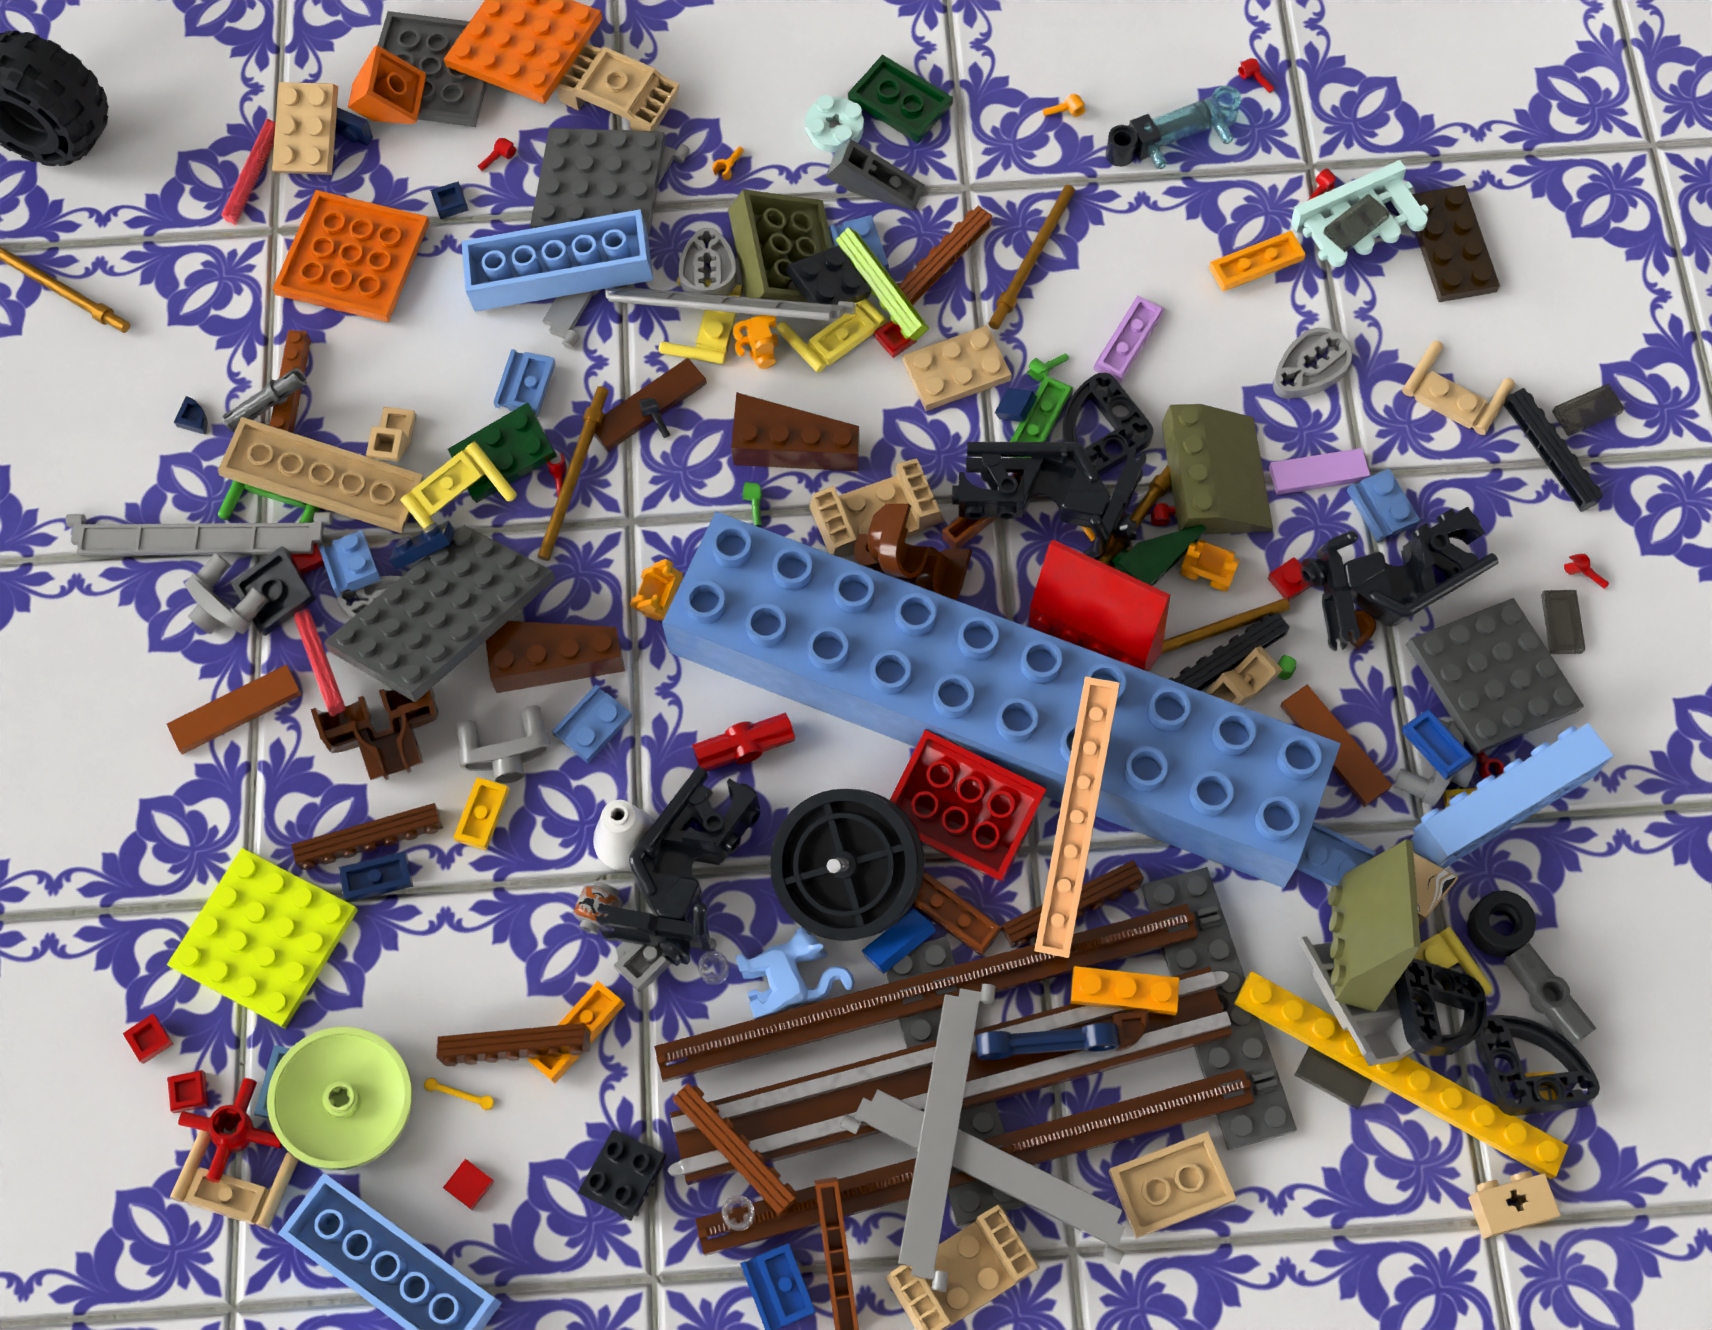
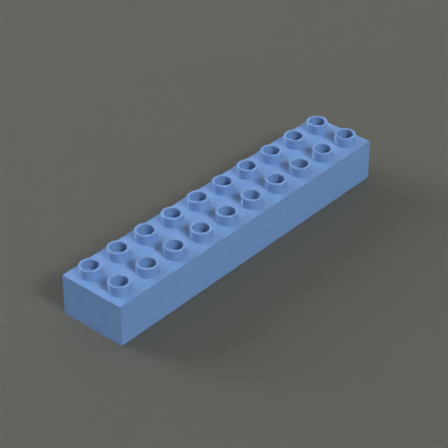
[662,512,1341,888]

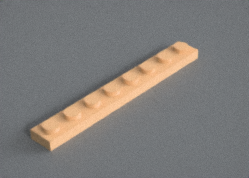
[1034,676,1120,958]

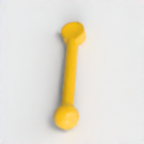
[424,1078,494,1110]

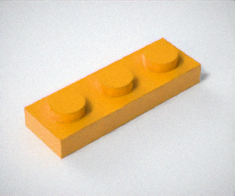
[1209,230,1306,292]
[1070,966,1179,1015]
[527,980,625,1084]

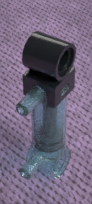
[1105,86,1241,169]

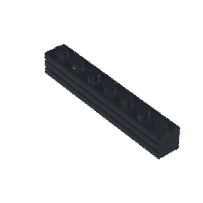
[1503,388,1603,512]
[1169,612,1290,691]

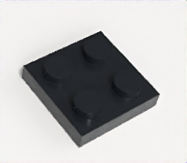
[786,245,871,305]
[231,546,317,636]

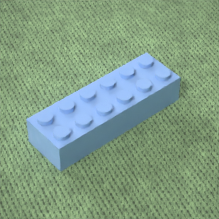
[461,209,653,312]
[1410,723,1614,869]
[278,1173,502,1330]

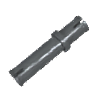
[222,368,307,432]

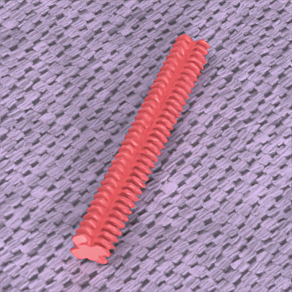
[221,119,276,225]
[294,609,346,717]

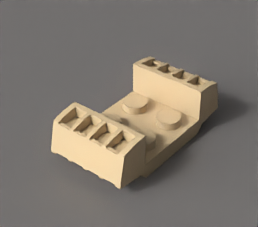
[555,44,680,131]
[809,458,944,558]
[886,1204,1040,1330]

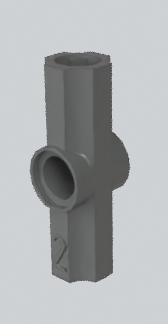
[1503,943,1597,1045]

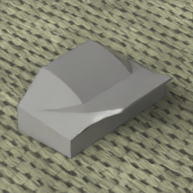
[614,942,671,992]

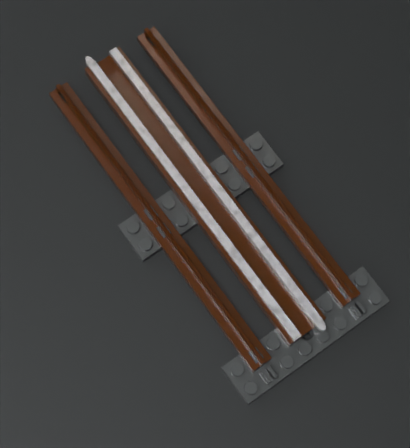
[654,867,1297,1256]

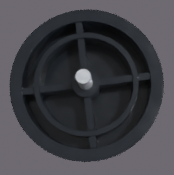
[770,789,924,941]

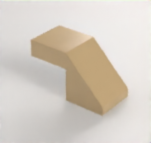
[366,407,416,461]
[1205,646,1283,706]

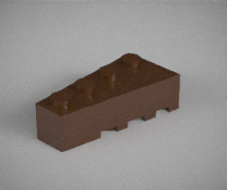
[731,392,860,471]
[486,621,625,693]

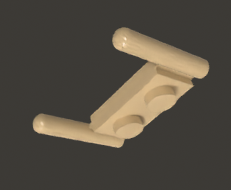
[1402,340,1515,435]
[170,1130,299,1229]

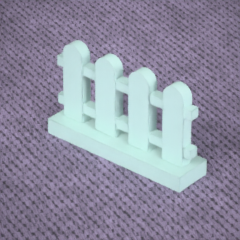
[1291,160,1429,267]

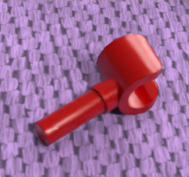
[1238,58,1275,93]
[477,138,517,171]
[1307,168,1336,201]
[547,453,567,497]
[1151,503,1176,526]
[1564,554,1609,589]
[1476,752,1505,779]

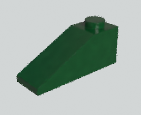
[1112,525,1206,586]

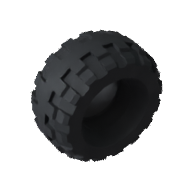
[0,31,109,166]

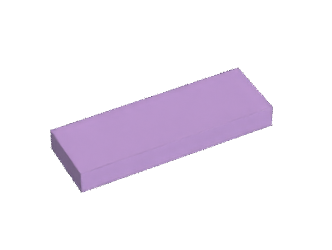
[1094,295,1165,383]
[1269,448,1370,495]

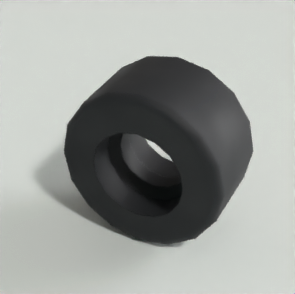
[1467,890,1536,957]

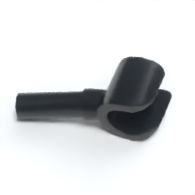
[639,398,670,438]

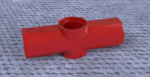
[692,712,795,772]

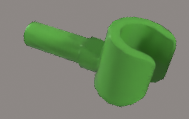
[1027,353,1069,382]
[743,482,762,527]
[1277,655,1297,680]

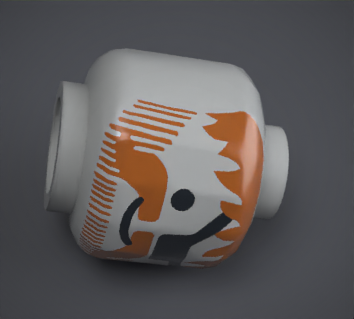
[573,881,623,935]

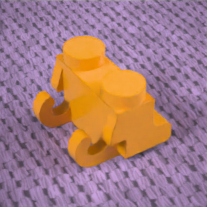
[733,315,778,369]
[1179,539,1240,592]
[630,559,684,621]

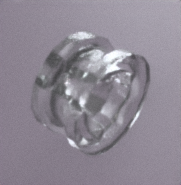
[698,951,730,985]
[722,1195,755,1231]

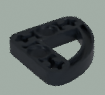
[1062,373,1154,477]
[1395,958,1487,1056]
[1474,1015,1600,1116]

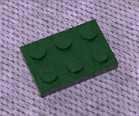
[848,54,953,143]
[448,402,557,503]

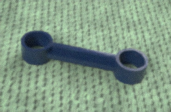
[975,1023,1119,1060]

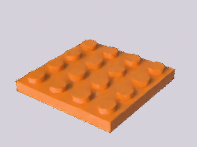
[444,0,603,104]
[272,190,430,323]

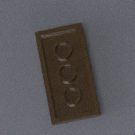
[1412,185,1500,302]

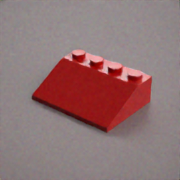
[1029,540,1171,672]
[890,730,1047,884]

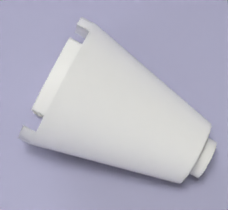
[593,800,655,872]

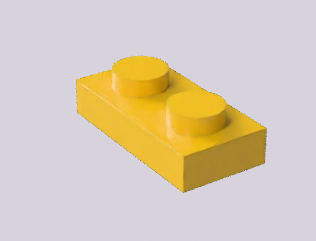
[453,777,510,851]

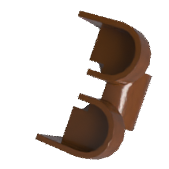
[854,504,972,600]
[310,688,438,780]

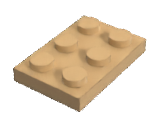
[272,82,338,175]
[903,325,1012,411]
[1108,1132,1237,1239]

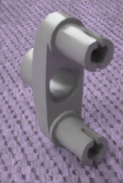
[185,553,269,635]
[456,705,551,783]
[1393,712,1477,806]

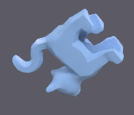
[735,927,855,1019]

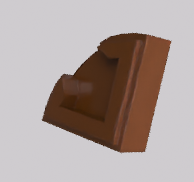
[1112,1010,1149,1051]

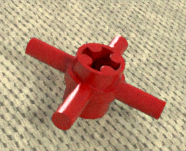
[178,1078,283,1183]

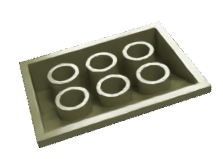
[728,189,833,303]
[1162,404,1273,534]
[1328,839,1421,1012]

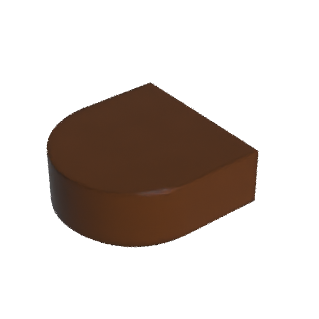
[1348,610,1376,650]

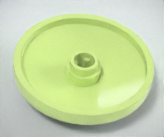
[267,1027,413,1171]

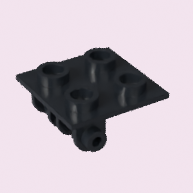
[578,1130,666,1221]

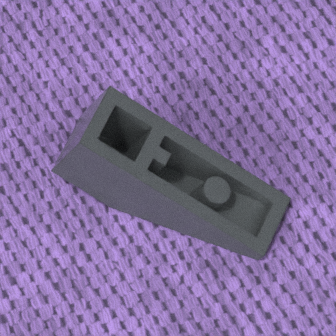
[825,139,925,211]

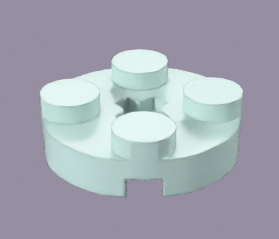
[805,95,864,152]

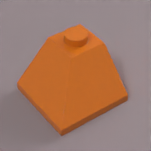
[348,45,426,124]

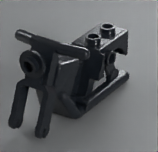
[952,442,1147,559]
[1301,507,1499,651]
[595,766,761,966]

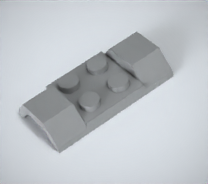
[1299,936,1415,1066]

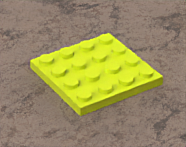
[167,848,358,1029]

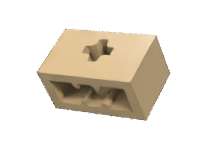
[1468,1170,1561,1239]

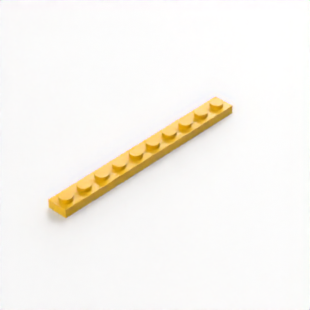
[1234,971,1569,1179]

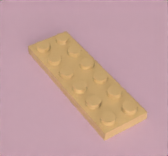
[218,417,423,534]

